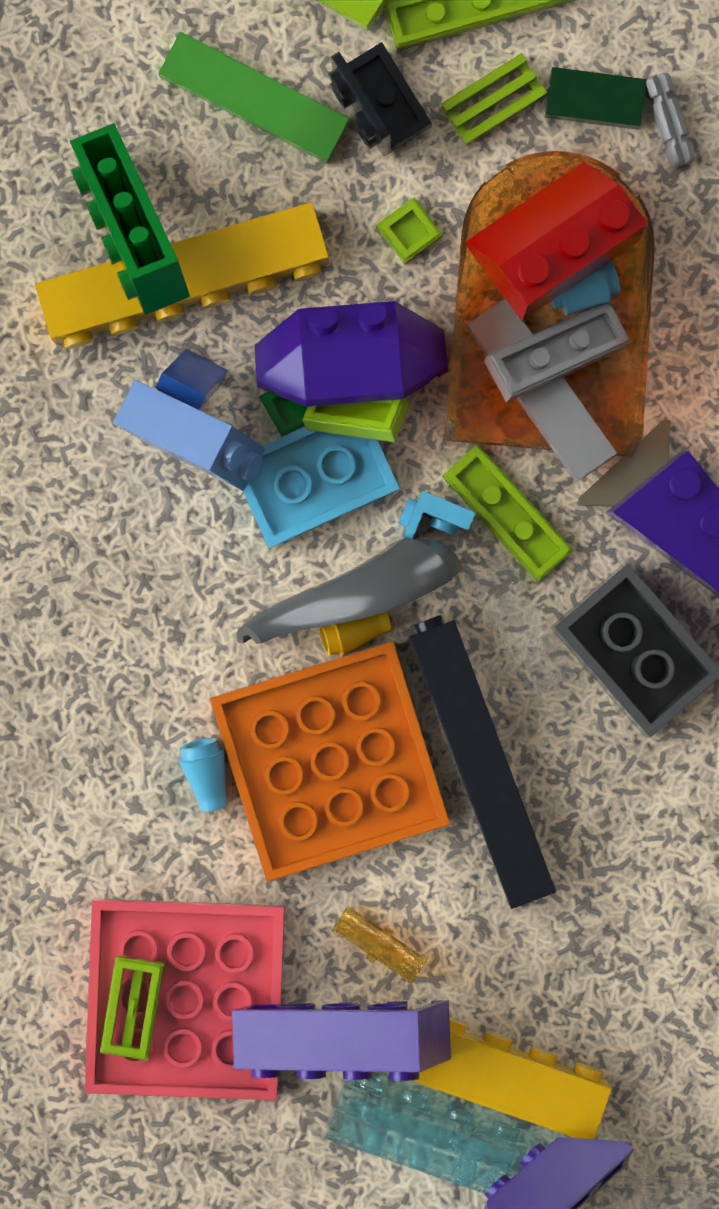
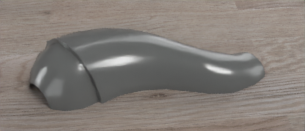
[237,537,462,644]

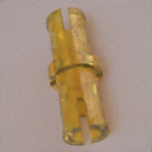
[331,905,428,984]

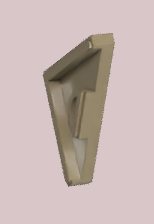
[578,420,670,507]

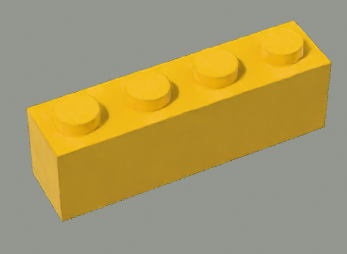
[410,1017,612,1140]

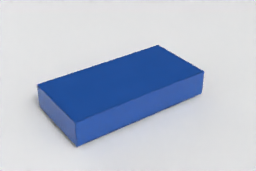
[155,349,228,410]

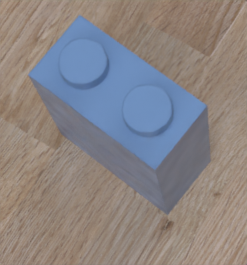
[113,380,266,491]

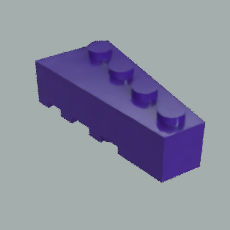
[605,451,719,598]

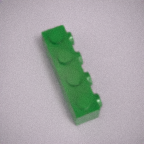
[70,123,190,315]

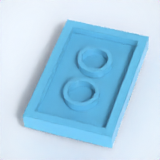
[243,427,400,549]

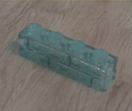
[325,1077,528,1194]

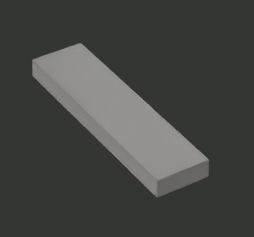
[466,299,617,483]

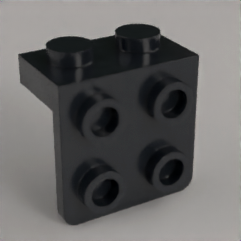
[328,42,432,157]

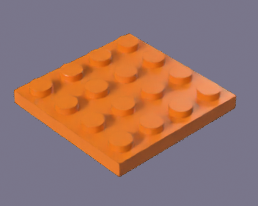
[210,641,450,882]

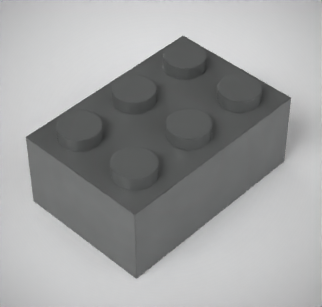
[550,563,719,738]

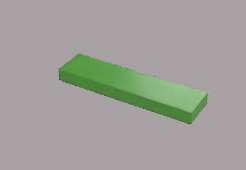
[158,31,349,164]

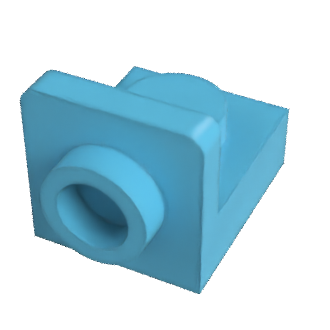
[398,491,475,539]

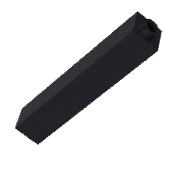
[408,615,556,909]

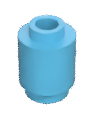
[550,260,620,316]

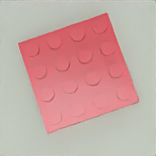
[84,898,285,1100]

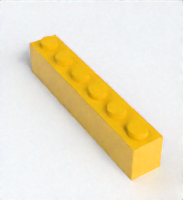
[35,202,329,349]

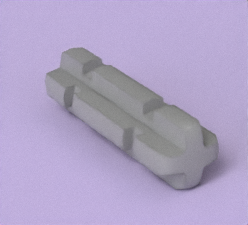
[645,73,696,168]

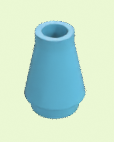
[178,738,228,812]

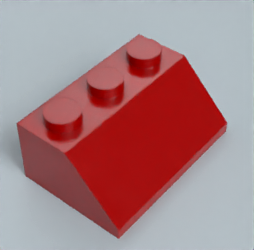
[465,162,648,321]

